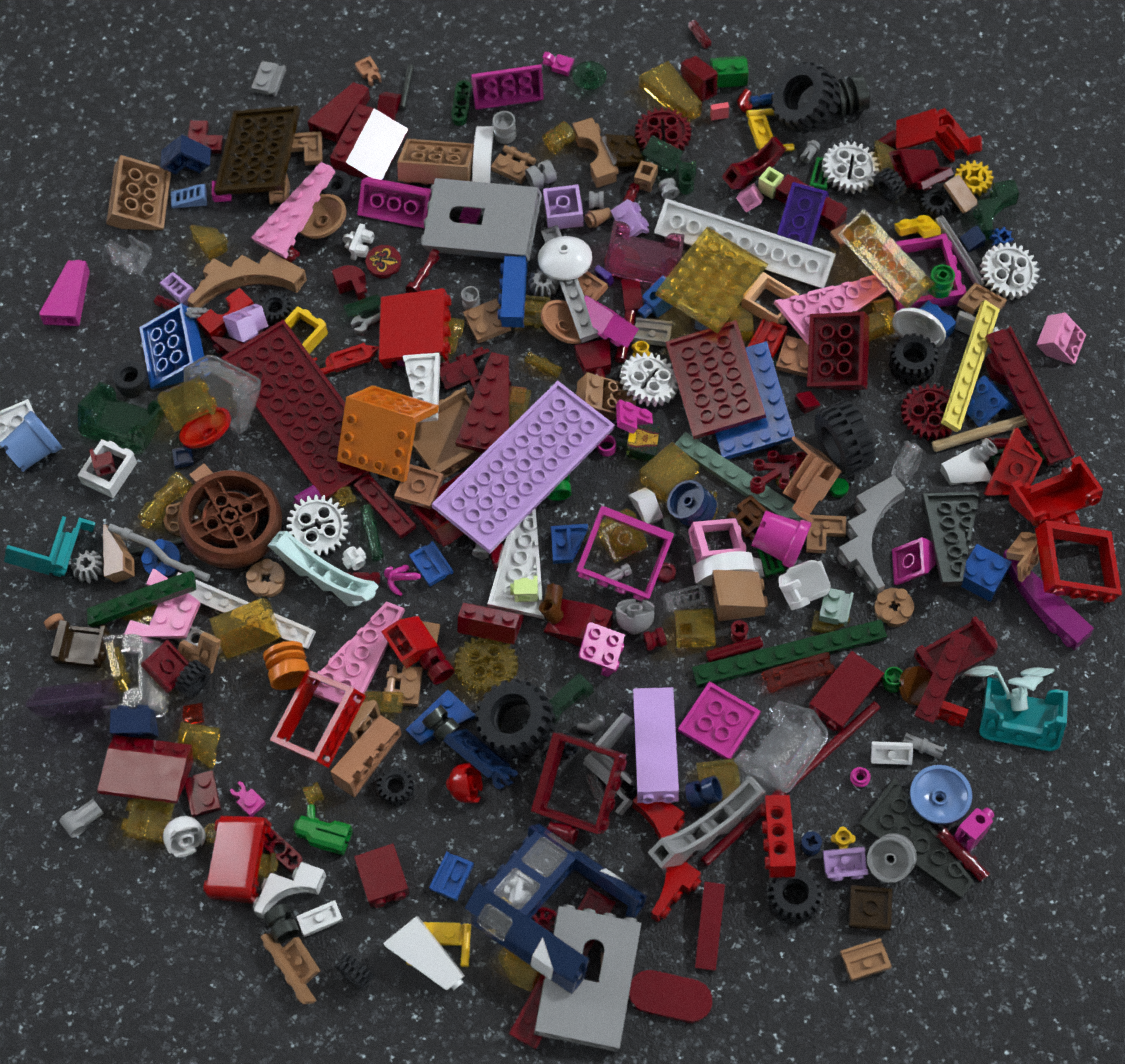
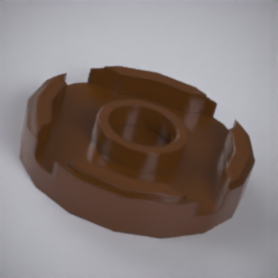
[899,666,931,706]

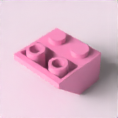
[1036,313,1086,365]

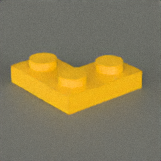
[894,215,941,239]

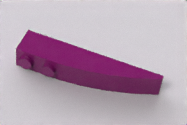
[1003,549,1094,650]

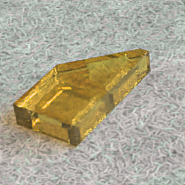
[811,611,850,634]

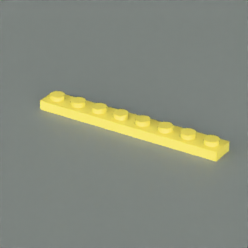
[941,300,1000,432]

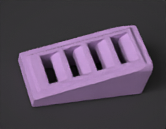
[160,272,195,306]

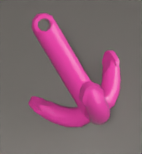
[384,565,421,596]

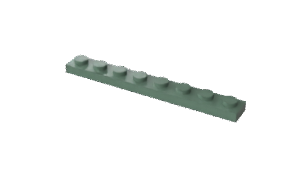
[674,432,805,521]

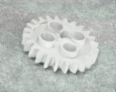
[822,141,880,194]
[980,242,1039,300]
[619,352,679,407]
[286,495,349,557]

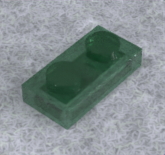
[343,294,381,317]

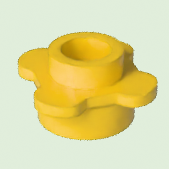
[631,341,651,357]
[831,827,855,849]

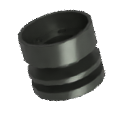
[836,73,870,117]

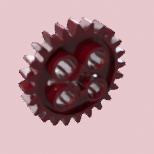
[635,107,692,158]
[900,384,953,441]

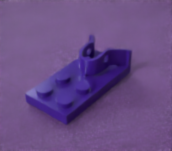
[777,182,829,246]

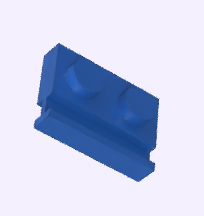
[409,541,453,587]
[429,852,474,902]

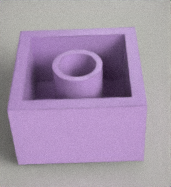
[543,185,583,229]

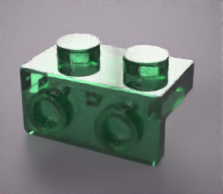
[642,135,683,173]

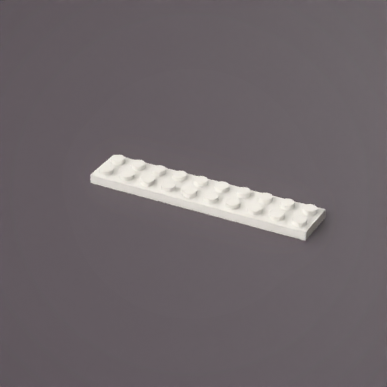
[654,199,836,288]

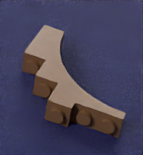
[187,251,307,308]

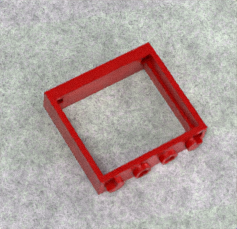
[1035,520,1122,603]
[270,669,366,768]

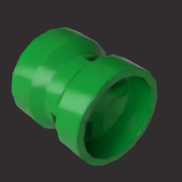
[882,667,903,693]

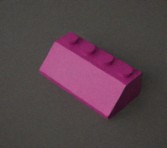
[357,177,432,228]

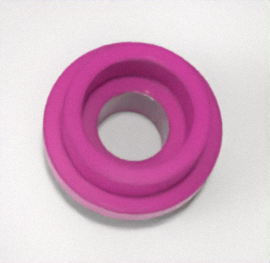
[850,767,871,787]

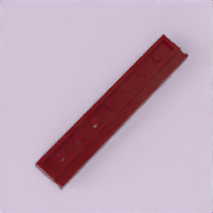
[985,326,1075,466]
[509,887,616,1050]

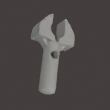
[351,313,380,335]

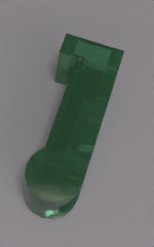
[549,673,594,723]

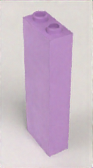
[633,687,679,804]

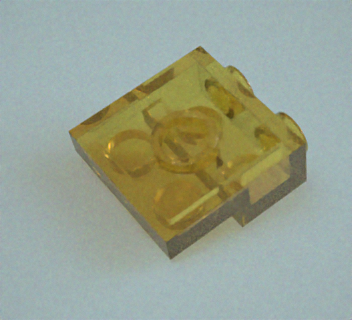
[120,798,175,844]

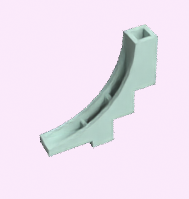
[267,531,379,606]

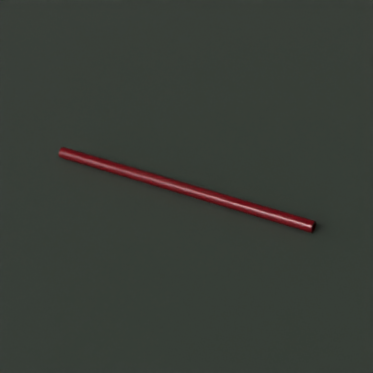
[701,701,880,866]

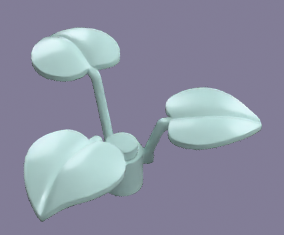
[962,666,1055,711]

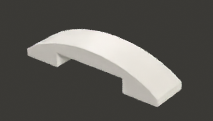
[472,126,494,183]

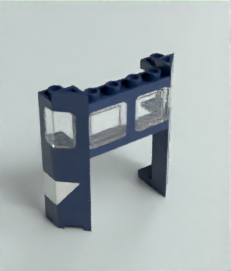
[465,824,647,994]

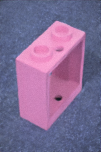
[688,518,746,563]

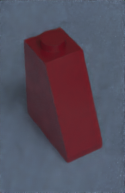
[681,56,718,102]
[888,149,940,185]

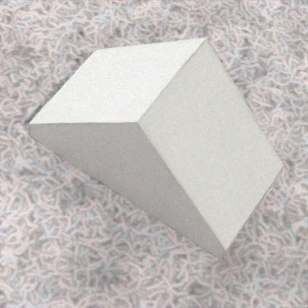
[629,487,663,524]

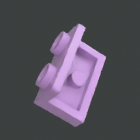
[611,199,650,242]
[823,847,868,881]

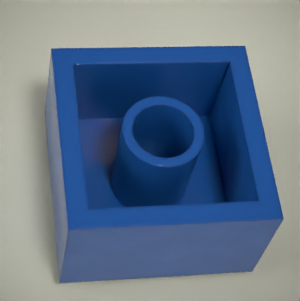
[961,544,1012,602]

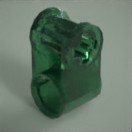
[678,160,696,194]

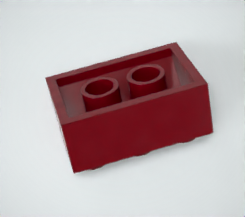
[457,603,524,644]

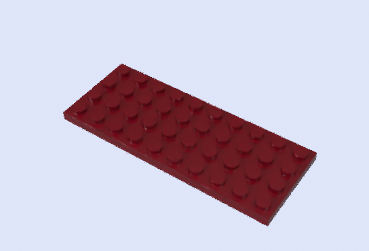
[221,319,370,501]

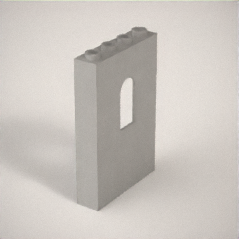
[421,178,542,262]
[534,904,641,1052]

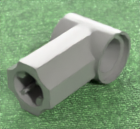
[59,799,104,838]

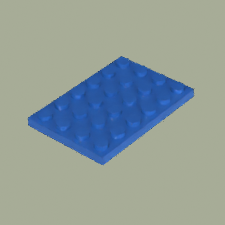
[715,341,795,459]

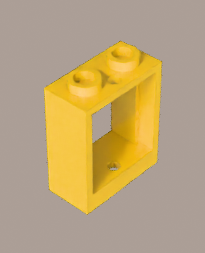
[284,306,328,354]

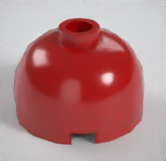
[446,763,482,803]

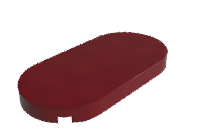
[629,970,712,1023]

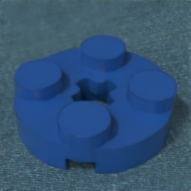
[141,539,181,578]

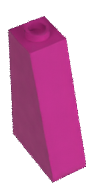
[39,260,90,326]

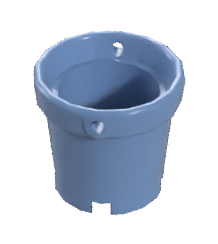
[0,411,62,472]

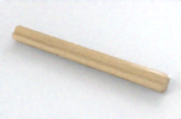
[932,415,1028,452]

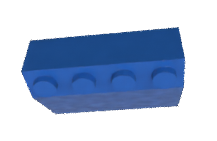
[139,303,207,389]

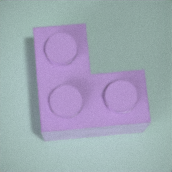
[223,304,268,343]

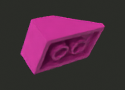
[584,295,639,348]

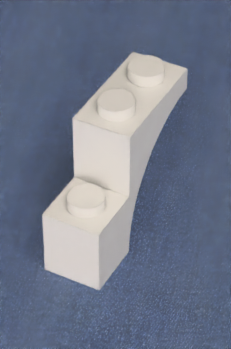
[253,862,326,919]

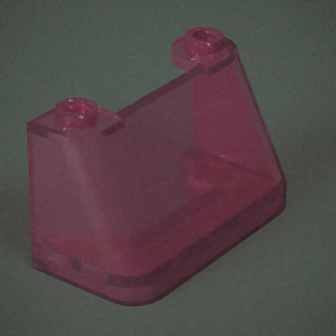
[605,220,685,284]

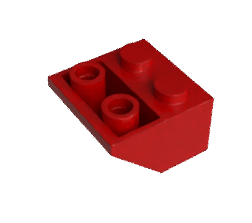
[381,616,439,669]

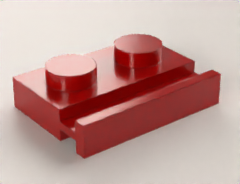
[748,319,788,359]
[935,701,969,727]

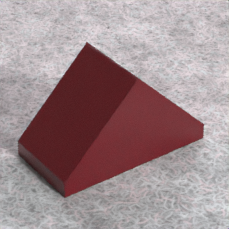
[377,92,402,120]

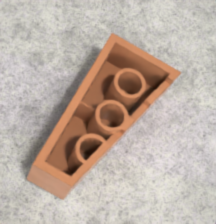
[330,715,401,797]

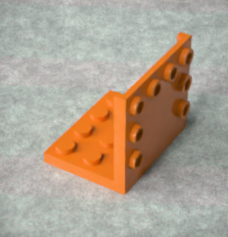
[337,385,439,482]

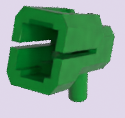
[293,804,353,856]

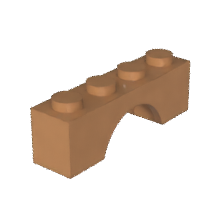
[573,118,619,188]

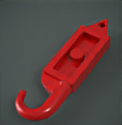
[313,343,379,375]

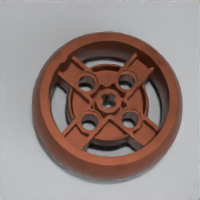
[178,470,282,569]

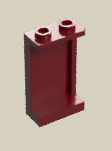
[914,616,998,677]
[808,651,884,732]

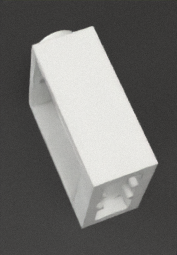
[78,440,137,498]

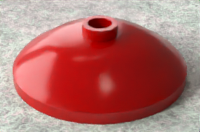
[179,407,231,449]

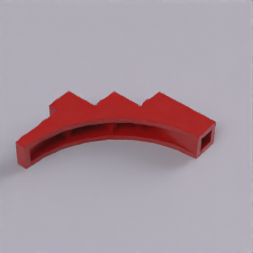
[633,796,702,922]

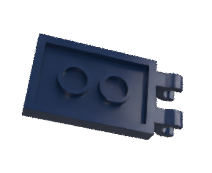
[443,728,518,789]

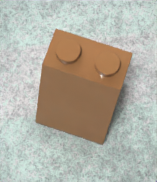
[712,570,768,622]

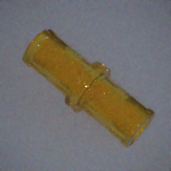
[524,351,562,378]

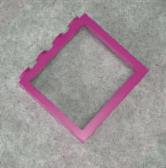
[881,233,966,311]
[575,506,674,602]

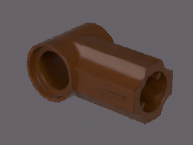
[539,583,563,624]

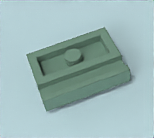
[819,588,854,627]

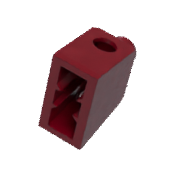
[575,339,611,378]

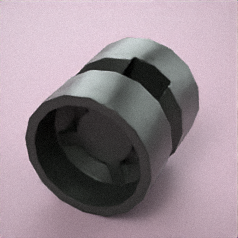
[422,705,460,743]
[263,904,300,943]

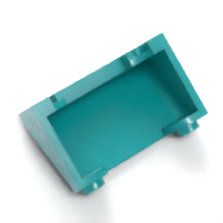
[979,677,1068,751]

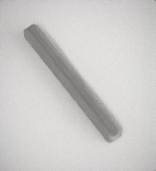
[935,215,986,287]

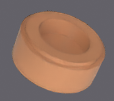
[44,613,65,630]

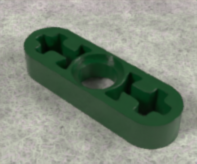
[451,80,472,126]

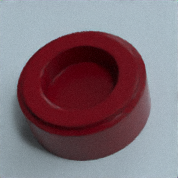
[658,563,676,583]

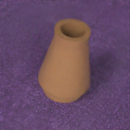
[584,207,612,228]

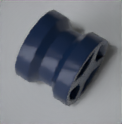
[801,831,822,856]

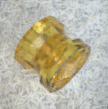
[302,782,325,805]

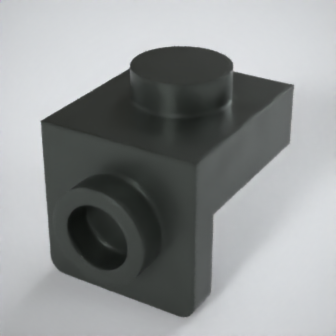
[656,517,678,549]

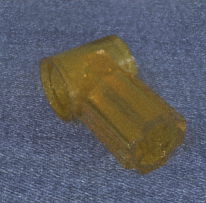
[871,297,896,334]
[153,472,193,509]

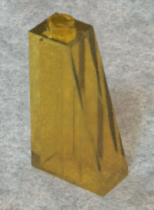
[639,61,702,121]

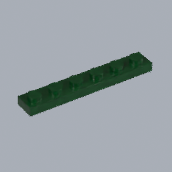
[87,570,197,628]

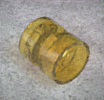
[542,121,576,154]

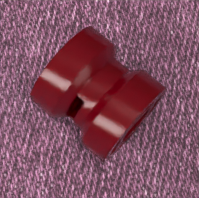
[642,627,667,651]

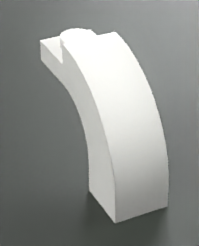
[693,551,764,586]

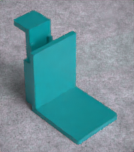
[4,516,96,577]

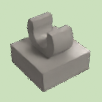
[955,310,976,335]

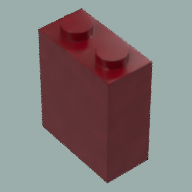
[354,843,410,908]

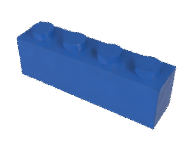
[498,256,527,327]

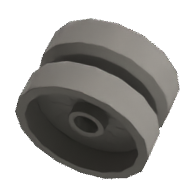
[867,833,917,882]

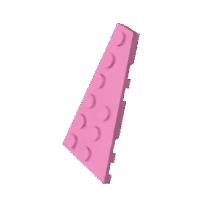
[251,162,335,259]
[774,273,891,345]
[313,602,405,705]

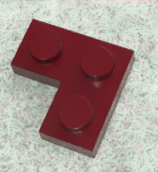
[188,120,224,154]

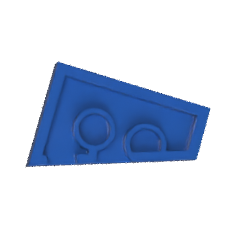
[405,690,475,745]

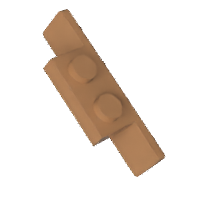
[1006,532,1039,582]
[261,934,320,1004]

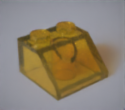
[597,508,648,563]

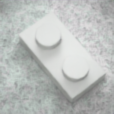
[871,742,913,765]
[296,900,343,937]

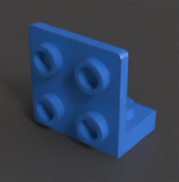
[966,376,1014,427]

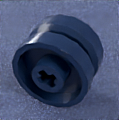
[667,480,717,528]

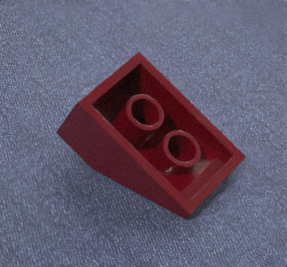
[544,599,613,647]

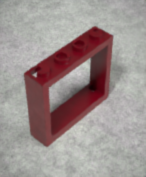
[531,733,627,834]

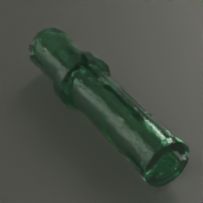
[360,504,384,561]

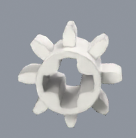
[342,546,367,570]

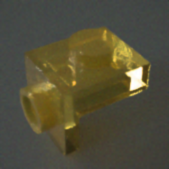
[258,853,278,877]

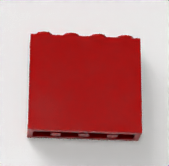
[379,288,451,369]

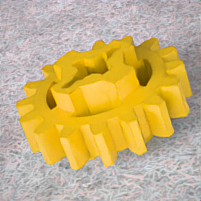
[954,160,994,196]

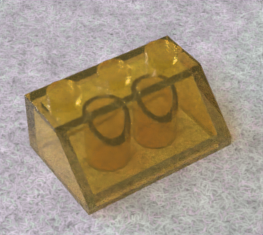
[209,597,282,659]

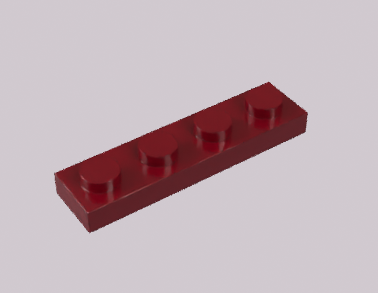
[354,474,416,539]

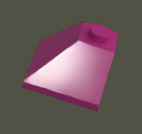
[892,537,936,585]

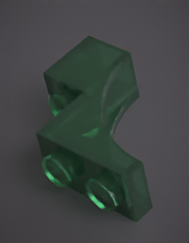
[973,179,1019,240]

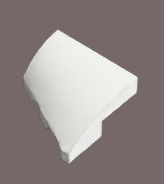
[940,447,991,485]

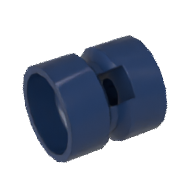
[685,776,723,808]

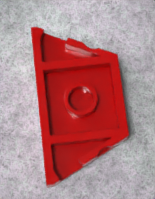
[983,427,1043,495]

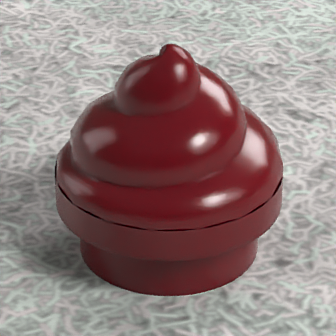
[281,246,300,263]

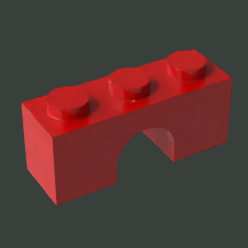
[197,288,254,341]

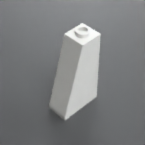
[383,916,464,991]

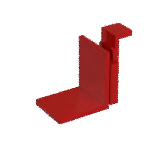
[896,108,982,163]

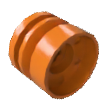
[263,641,310,690]

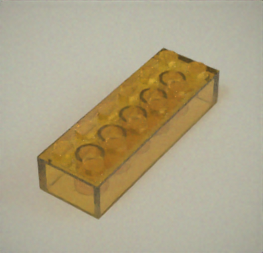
[837,209,935,308]

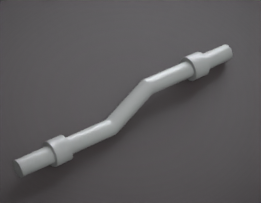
[108,524,210,582]

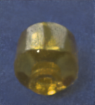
[138,500,166,529]

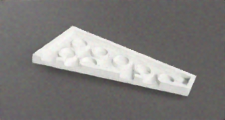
[487,508,544,619]

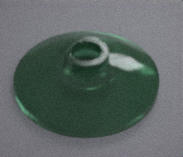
[572,61,607,90]

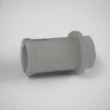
[800,140,820,163]

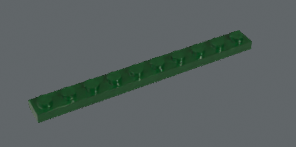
[692,619,887,688]

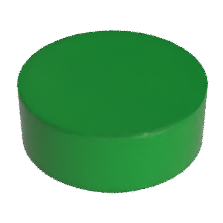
[829,478,849,498]

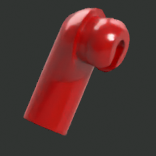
[737,89,752,112]

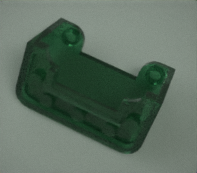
[78,382,166,454]

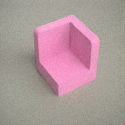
[736,183,764,213]

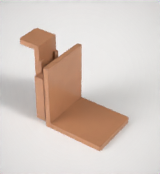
[783,436,841,523]

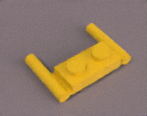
[746,108,794,151]
[406,922,471,967]

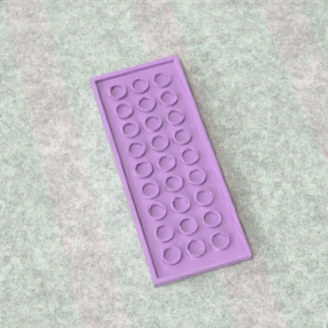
[432,381,615,554]

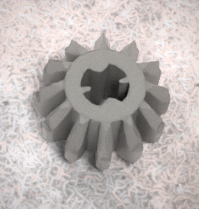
[528,269,559,300]
[71,550,104,583]

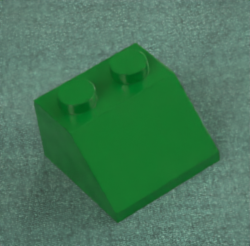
[710,56,749,88]

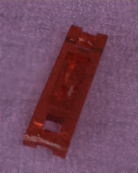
[762,652,836,692]

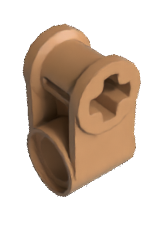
[269,173,290,204]

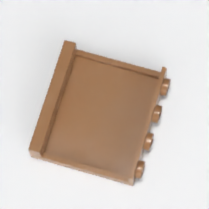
[413,387,483,480]

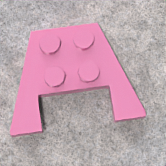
[123,569,200,639]

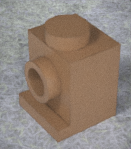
[634,161,658,192]

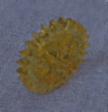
[454,637,518,694]

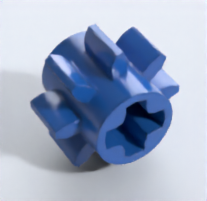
[990,227,1014,247]

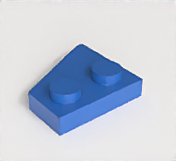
[551,524,588,564]

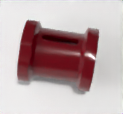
[731,620,749,643]

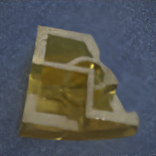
[178,722,221,769]

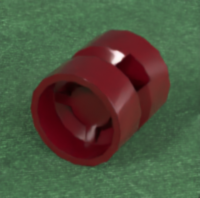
[419,647,455,685]

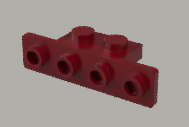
[440,347,489,390]

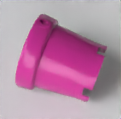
[751,510,812,568]

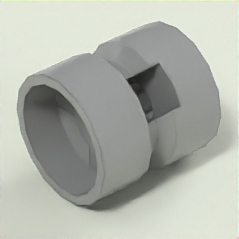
[493,111,516,144]
[525,160,557,188]

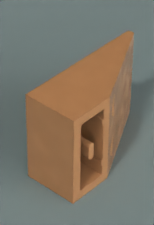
[576,372,636,420]

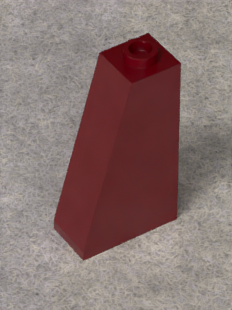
[307,82,370,143]

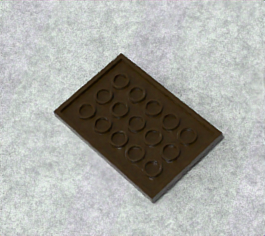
[214,105,300,195]

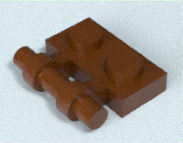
[727,495,766,542]

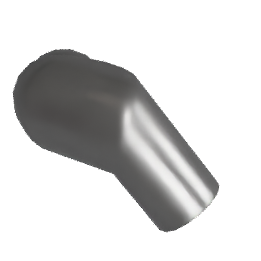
[577,714,605,734]

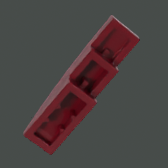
[695,881,725,970]

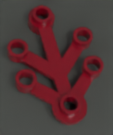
[750,451,808,494]

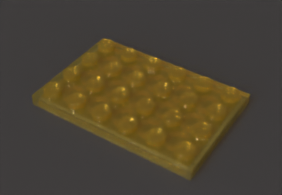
[655,227,768,334]

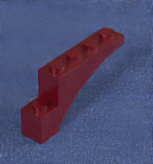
[914,631,972,725]

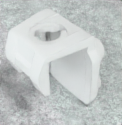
[779,560,831,610]

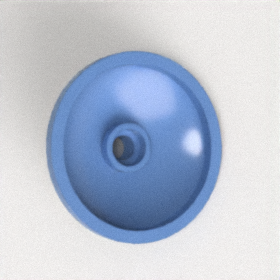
[910,765,972,824]

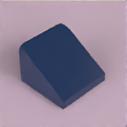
[960,226,986,252]

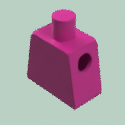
[954,808,994,853]

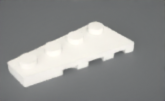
[403,353,440,422]

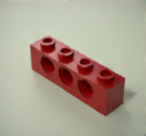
[760,795,796,877]

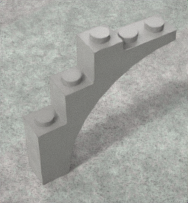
[837,475,905,597]
[648,777,766,868]

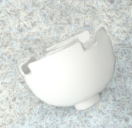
[163,816,206,857]

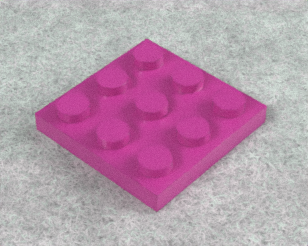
[678,681,761,761]

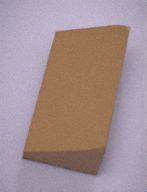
[943,175,978,214]

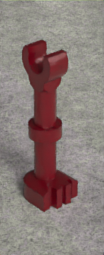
[405,248,440,293]

